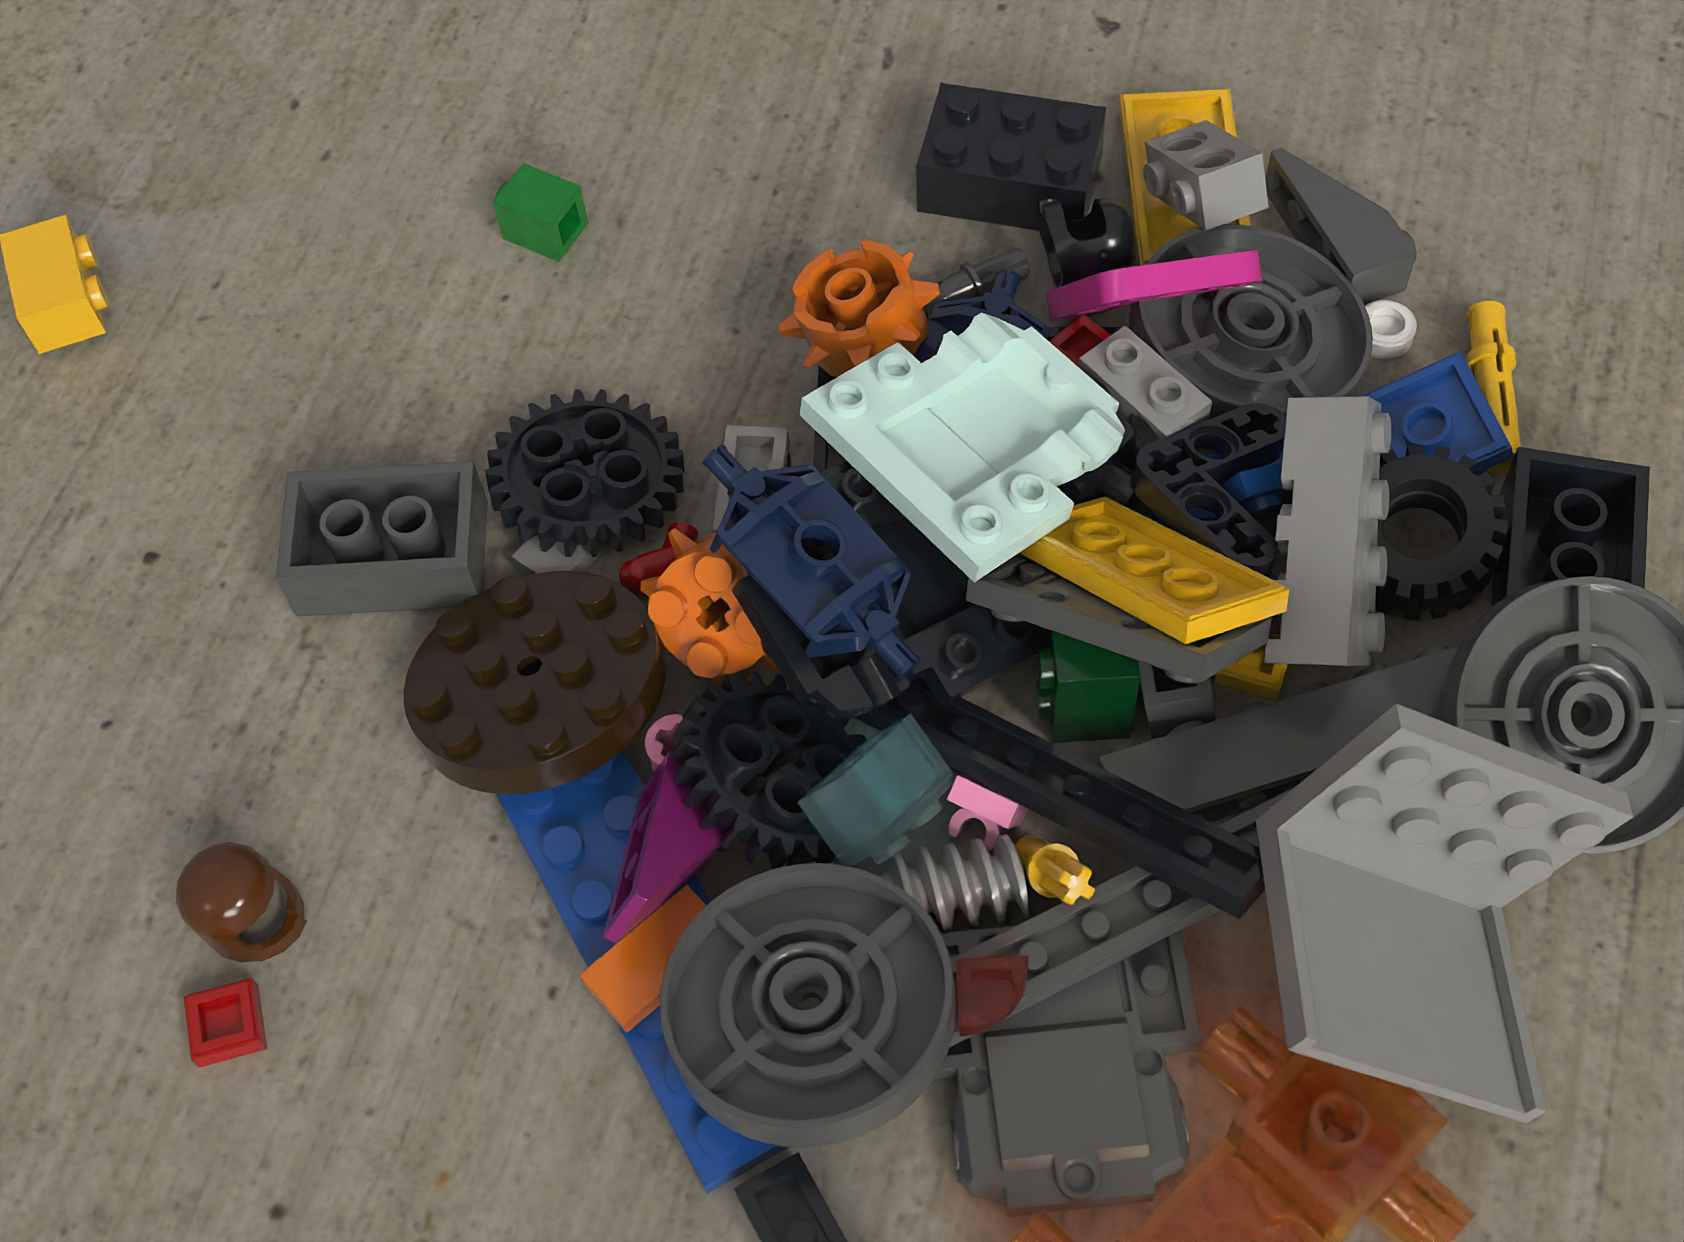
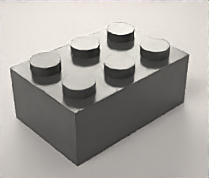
[276,461,488,617]

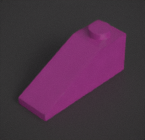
[603,751,730,943]

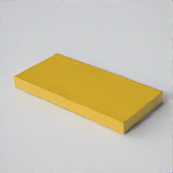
[1119,89,1251,266]
[1019,497,1289,645]

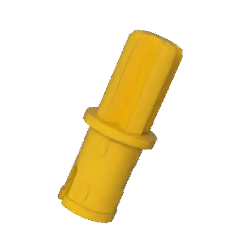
[1014,835,1096,905]

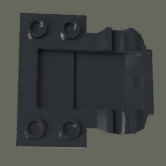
[732,461,1049,719]

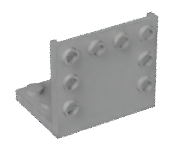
[1256,704,1633,1123]

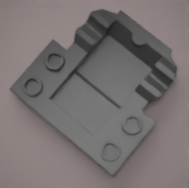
[966,553,1279,683]
[933,925,1203,1217]

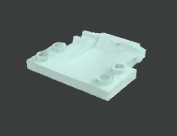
[799,313,1125,582]

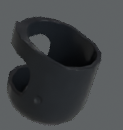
[1036,198,1137,288]

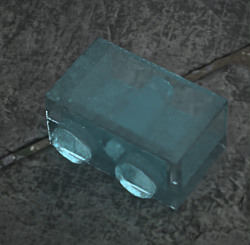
[797,714,956,867]

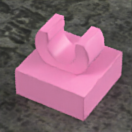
[947,774,1028,852]

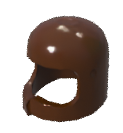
[176,842,307,962]

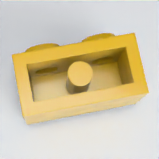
[0,215,109,354]

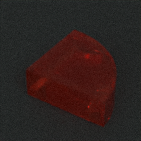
[956,956,1029,1037]

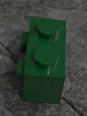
[1035,630,1140,743]

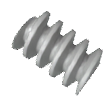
[881,834,1029,932]

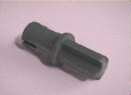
[923,247,1031,321]

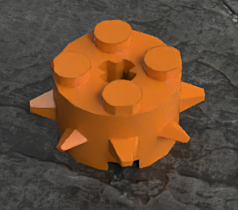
[779,240,940,377]
[640,528,780,685]

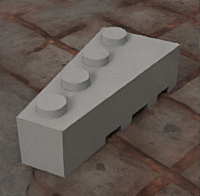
[1264,396,1391,666]

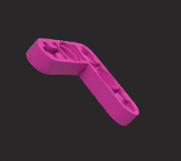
[1046,250,1263,322]

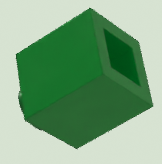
[493,163,588,262]

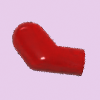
[619,522,699,595]

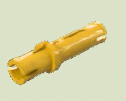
[1466,301,1521,473]

